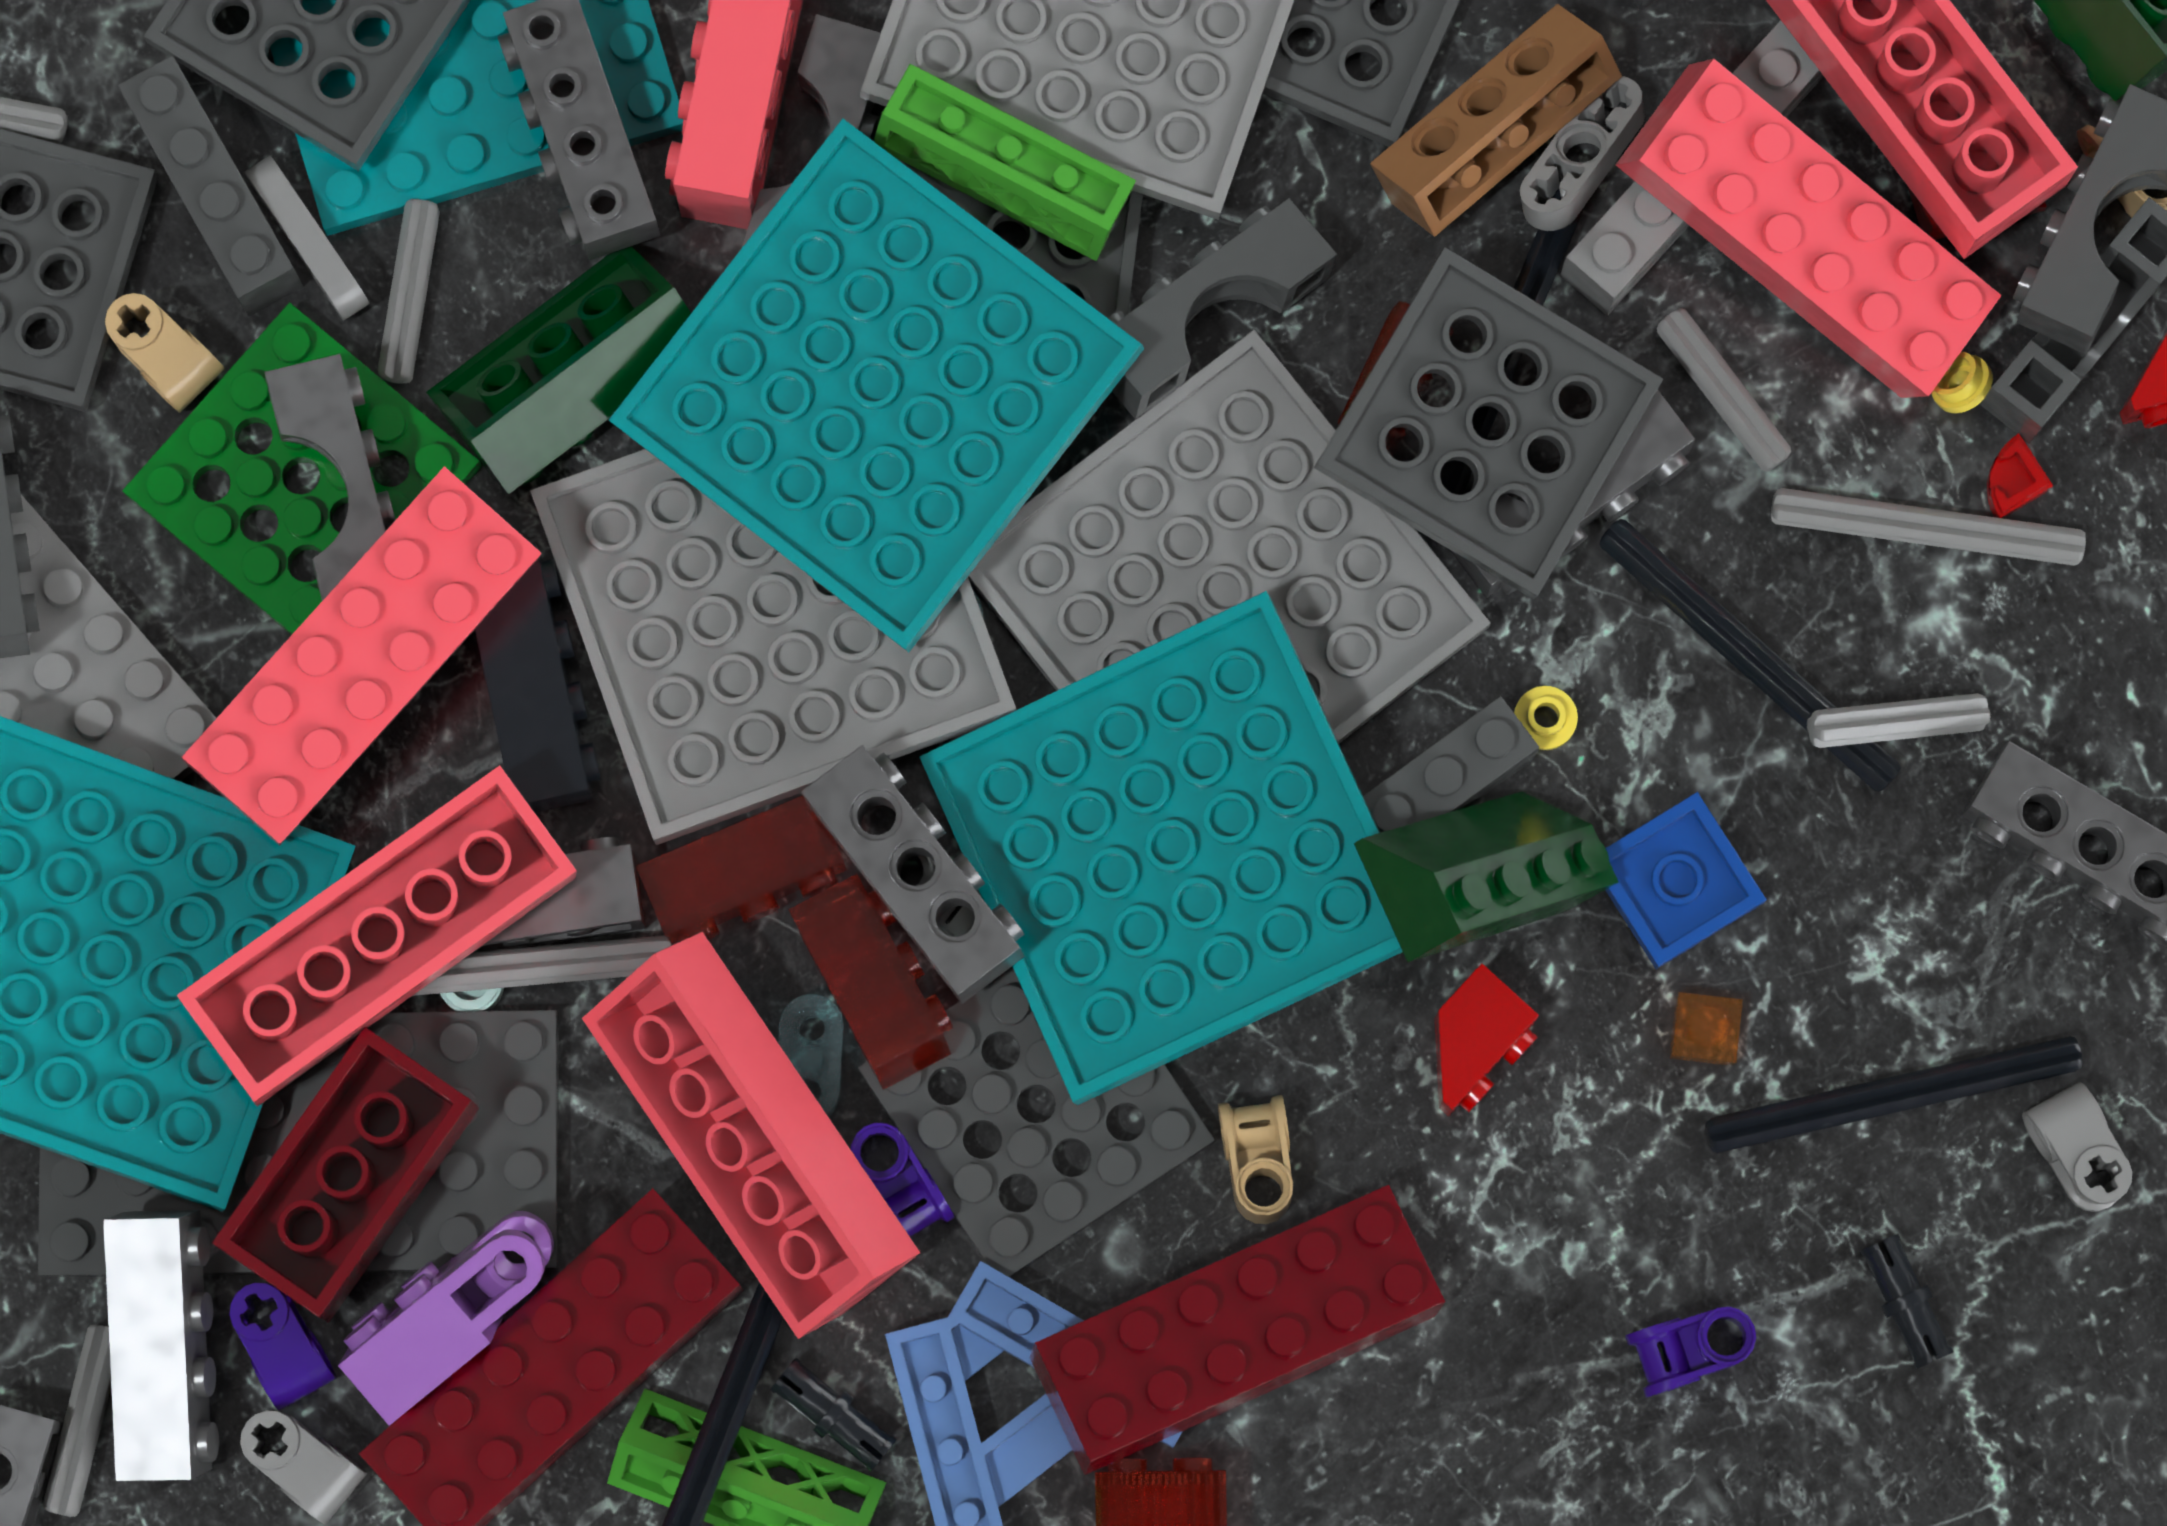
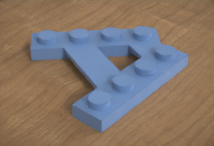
[885,1261,1183,1526]

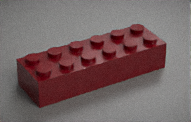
[1029,1185,1445,1475]
[359,1189,744,1526]

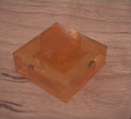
[1670,992,1743,1066]

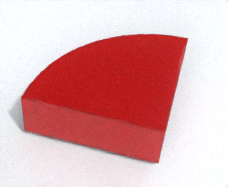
[1987,433,2053,519]

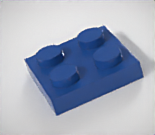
[1605,792,1767,970]

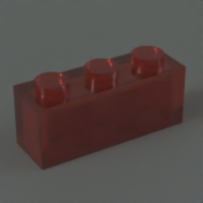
[636,796,846,944]
[788,874,953,1090]

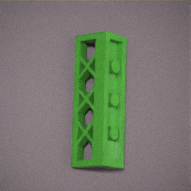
[874,64,1136,261]
[607,1389,886,1526]

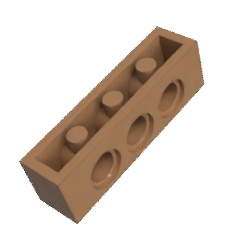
[1370,4,1622,237]

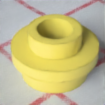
[1932,352,1993,413]
[1514,686,1578,750]

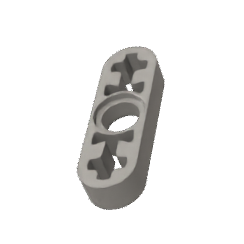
[1520,76,1645,231]
[244,155,370,321]

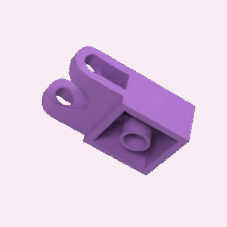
[338,1211,554,1426]

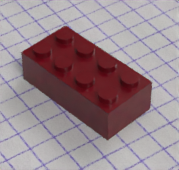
[212,1027,479,1323]

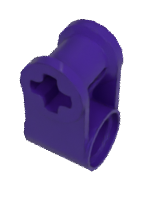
[851,1123,955,1237]
[229,1283,337,1411]
[1625,1307,1756,1398]

